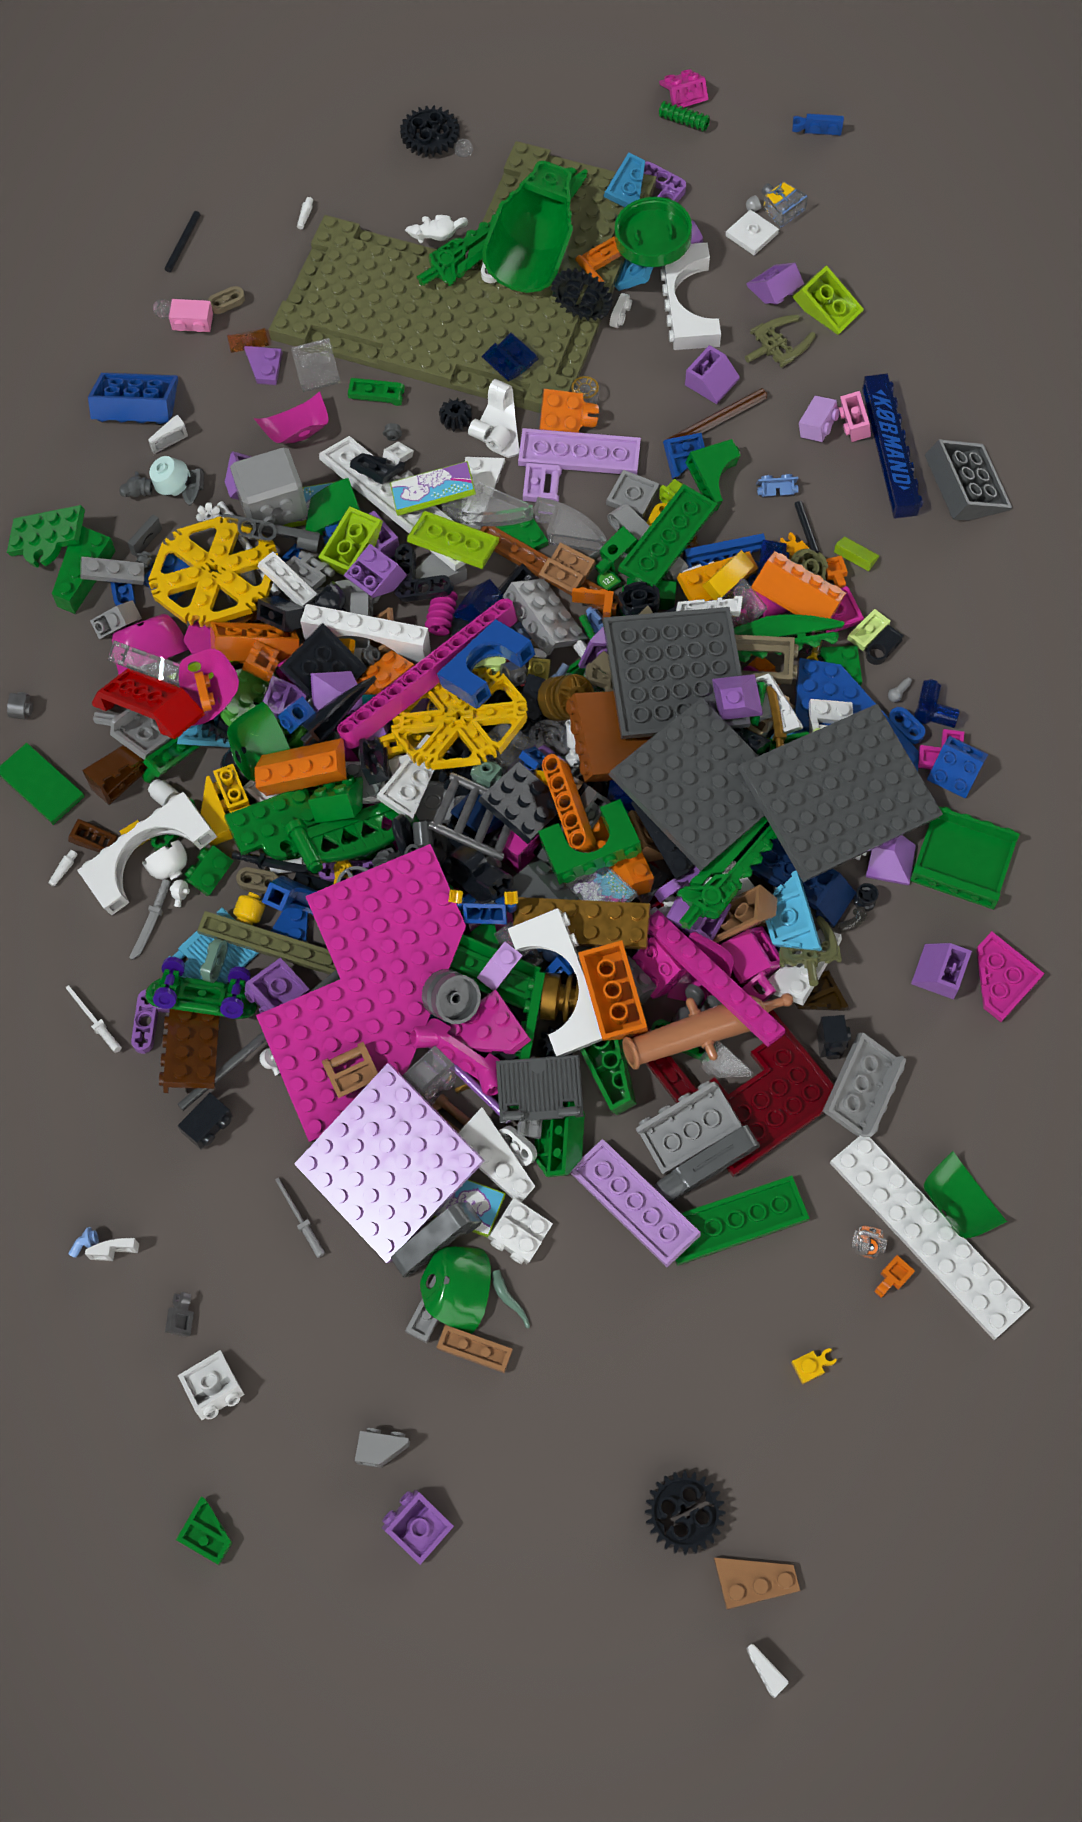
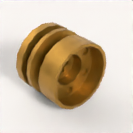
[537,674,594,721]
[540,972,579,1022]

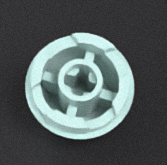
[149,456,190,496]

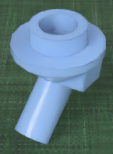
[68,1227,99,1258]

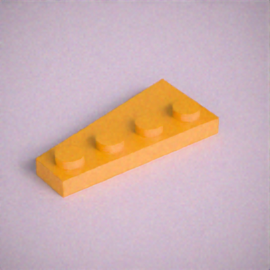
[677,551,758,601]

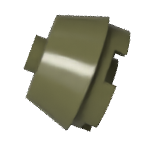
[791,549,828,580]

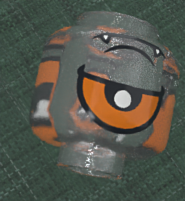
[851,1225,887,1259]

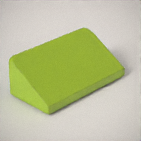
[834,536,879,571]

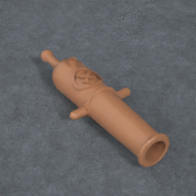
[622,993,793,1070]

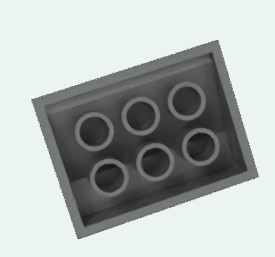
[925,439,1012,521]

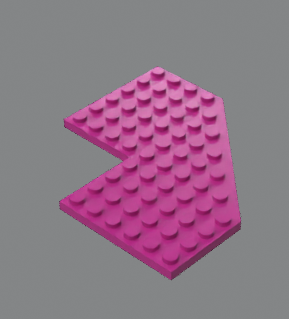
[256,844,466,1142]

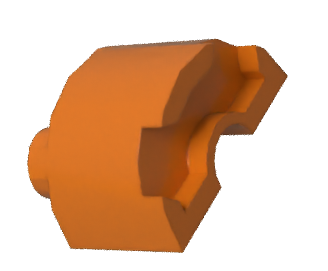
[242,640,279,683]

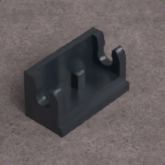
[359,737,390,786]

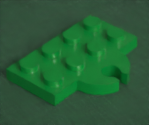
[7,505,85,568]
[224,788,322,860]

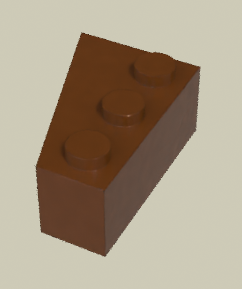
[82,745,148,805]

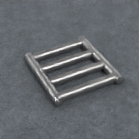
[428,773,511,861]

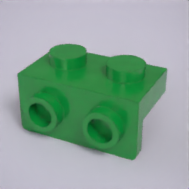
[184,845,234,896]

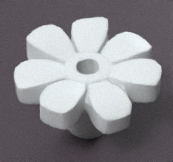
[196,502,222,522]

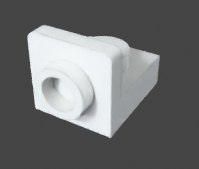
[383,442,414,465]

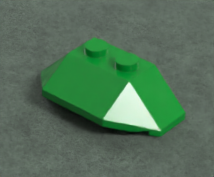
[534,1102,585,1177]

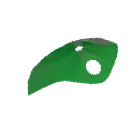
[227,702,290,782]
[924,1151,1007,1238]
[420,1247,491,1334]

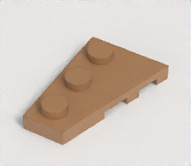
[714,1558,800,1609]

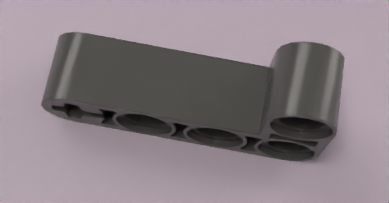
[391,1202,482,1278]

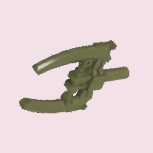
[745,315,815,368]
[779,916,842,986]

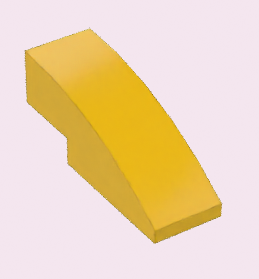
[702,550,755,600]

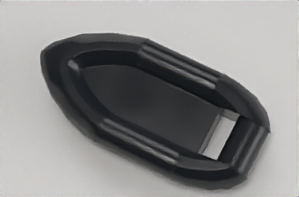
[392,814,414,856]

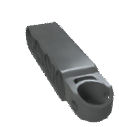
[654,1125,760,1202]

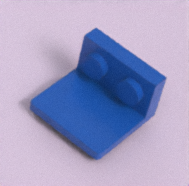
[927,736,988,798]

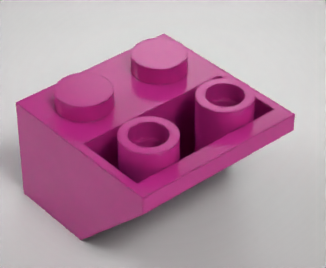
[720,926,780,984]

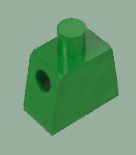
[595,526,637,575]

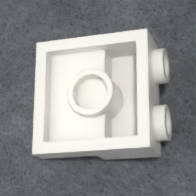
[488,1198,553,1264]
[178,1350,245,1420]

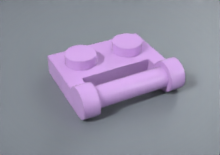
[523,463,562,505]

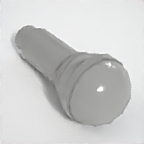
[888,677,912,702]

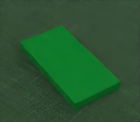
[0,743,85,825]

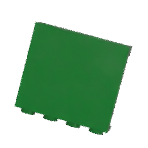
[910,806,1020,910]

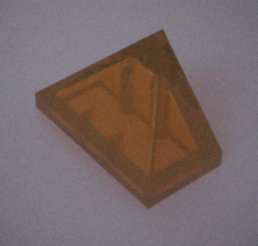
[227,328,269,353]

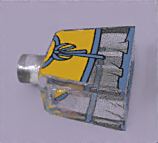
[761,182,808,228]

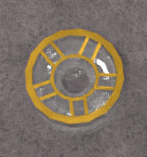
[571,376,599,404]

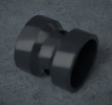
[854,883,879,912]

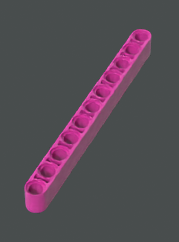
[337,599,517,749]

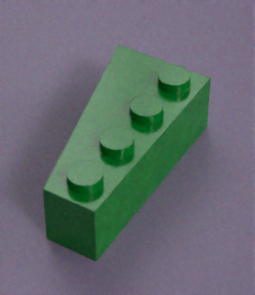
[52,526,116,614]
[580,1039,637,1115]

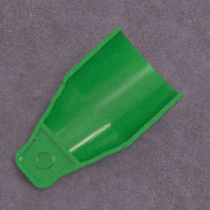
[483,161,573,293]

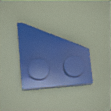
[663,433,705,479]
[271,908,308,943]

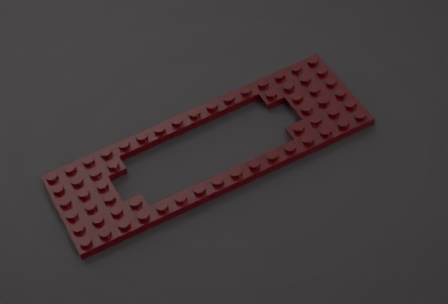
[568,861,834,1177]

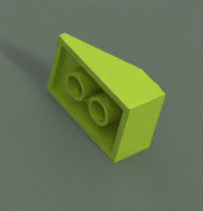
[793,265,864,335]
[318,506,383,576]

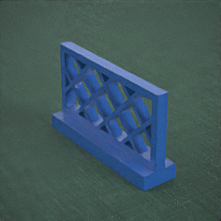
[683,533,769,593]

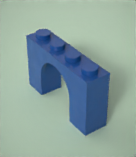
[437,619,535,709]
[262,875,317,914]

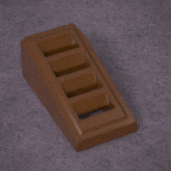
[68,819,118,853]

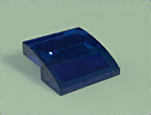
[481,333,539,382]

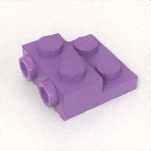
[244,958,310,1013]
[381,1490,454,1565]

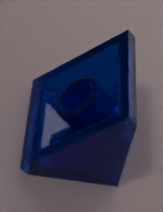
[453,579,504,622]

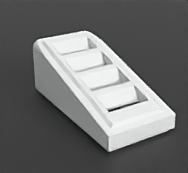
[148,415,188,454]
[746,1644,789,1698]

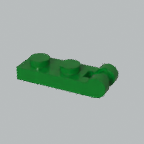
[348,378,405,406]

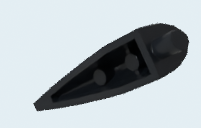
[300,676,377,745]

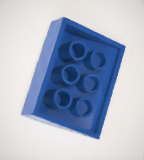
[88,373,178,424]

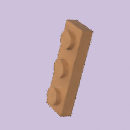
[437,1325,513,1373]

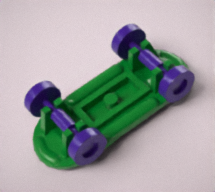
[145,957,257,1019]

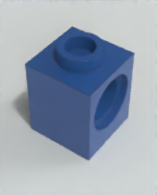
[277,696,315,734]

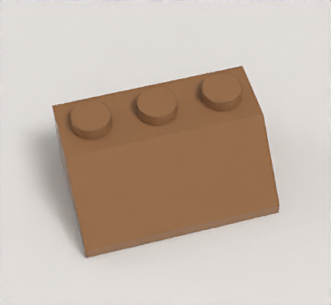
[713,885,777,944]

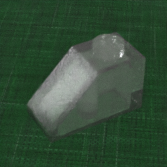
[699,1041,753,1078]

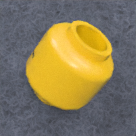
[233,892,265,925]

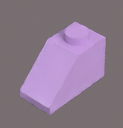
[477,942,523,991]

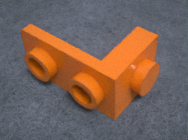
[572,587,617,618]

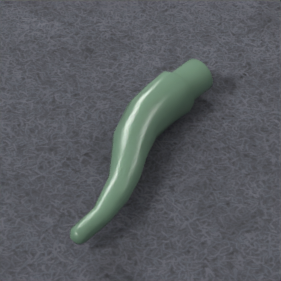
[491,1270,530,1328]

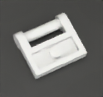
[809,699,853,733]

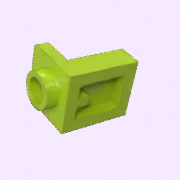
[659,479,683,504]

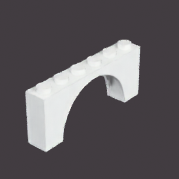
[660,242,721,350]
[300,604,431,665]
[77,792,217,915]
[508,908,603,1056]

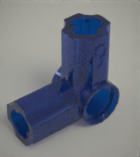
[914,679,960,728]

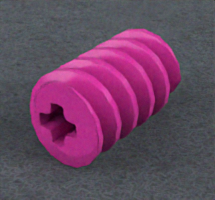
[425,591,458,636]

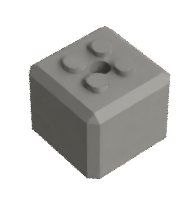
[230,447,308,532]

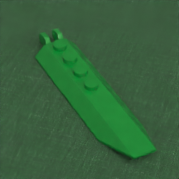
[449,935,543,1009]

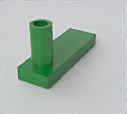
[142,737,201,783]

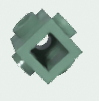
[470,760,502,788]

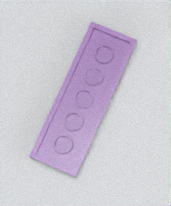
[518,428,641,475]
[570,1139,701,1267]

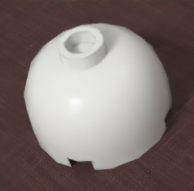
[142,840,187,881]

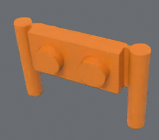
[575,237,622,282]

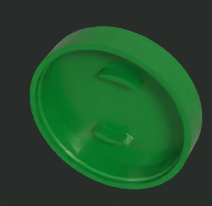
[615,197,692,267]

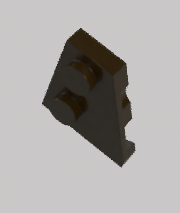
[795,970,849,1011]

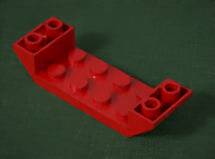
[92,668,205,739]

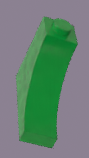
[685,439,741,511]

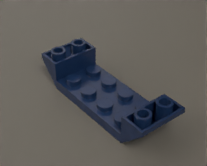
[735,829,856,928]

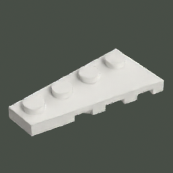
[460,457,505,529]
[376,734,434,822]
[762,929,842,1005]
[459,1107,536,1202]

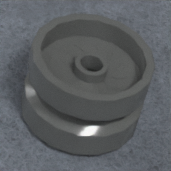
[422,969,481,1024]

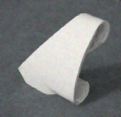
[468,379,520,458]

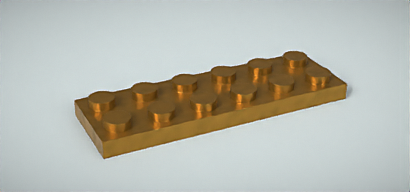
[513,897,651,949]

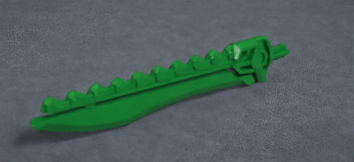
[417,167,588,286]
[734,615,844,663]
[677,816,777,930]

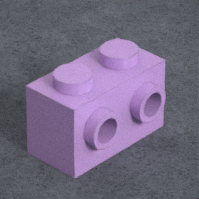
[799,396,840,442]

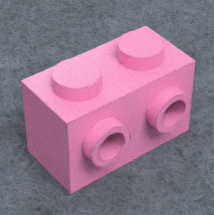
[169,299,213,332]
[838,391,871,442]

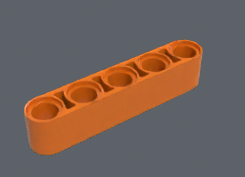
[542,754,596,853]

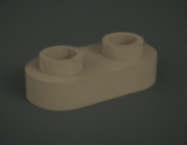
[208,286,245,314]
[236,867,278,894]

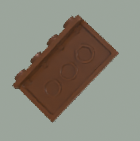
[159,1009,220,1093]

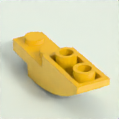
[213,764,250,813]

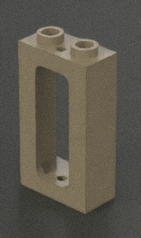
[735,635,798,684]

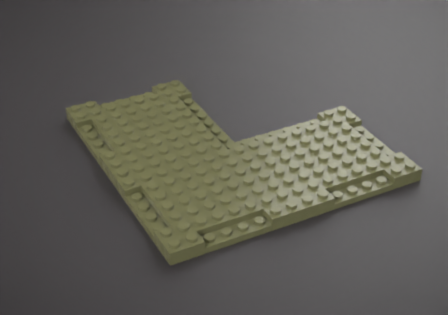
[269,141,657,413]

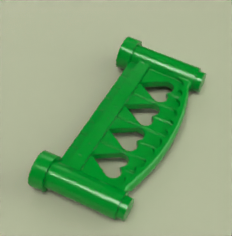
[284,802,420,873]

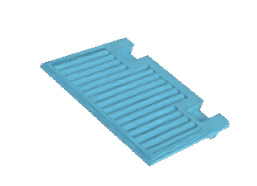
[169,908,259,984]

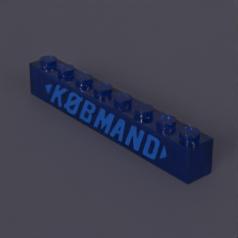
[862,373,923,519]

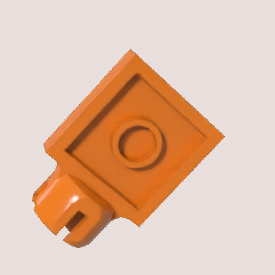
[539,389,599,433]
[357,650,415,695]

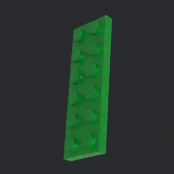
[618,484,718,587]
[675,1175,810,1266]

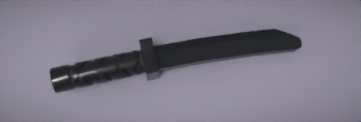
[232,850,311,873]

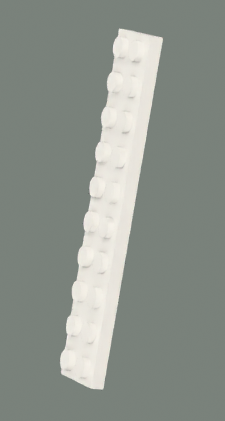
[319,436,467,571]
[830,1136,1030,1340]

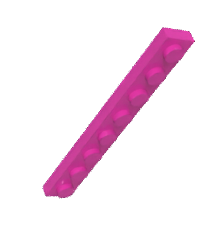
[648,910,786,1047]

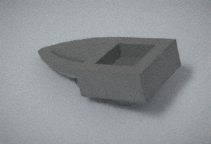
[182,469,204,506]

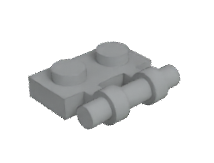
[286,551,335,591]

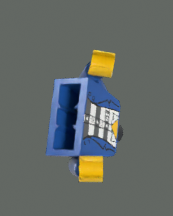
[448,890,518,924]

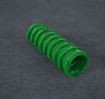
[659,101,710,132]

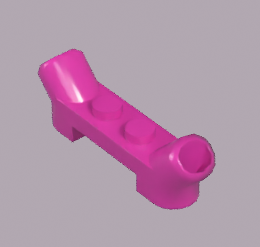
[410,1018,501,1096]

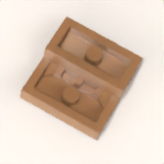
[538,542,596,593]

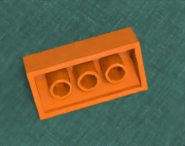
[751,551,846,619]
[210,622,299,664]
[255,738,347,796]
[582,817,654,896]
[578,940,648,1041]

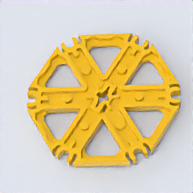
[148,516,279,627]
[391,668,528,770]

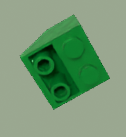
[308,775,363,823]

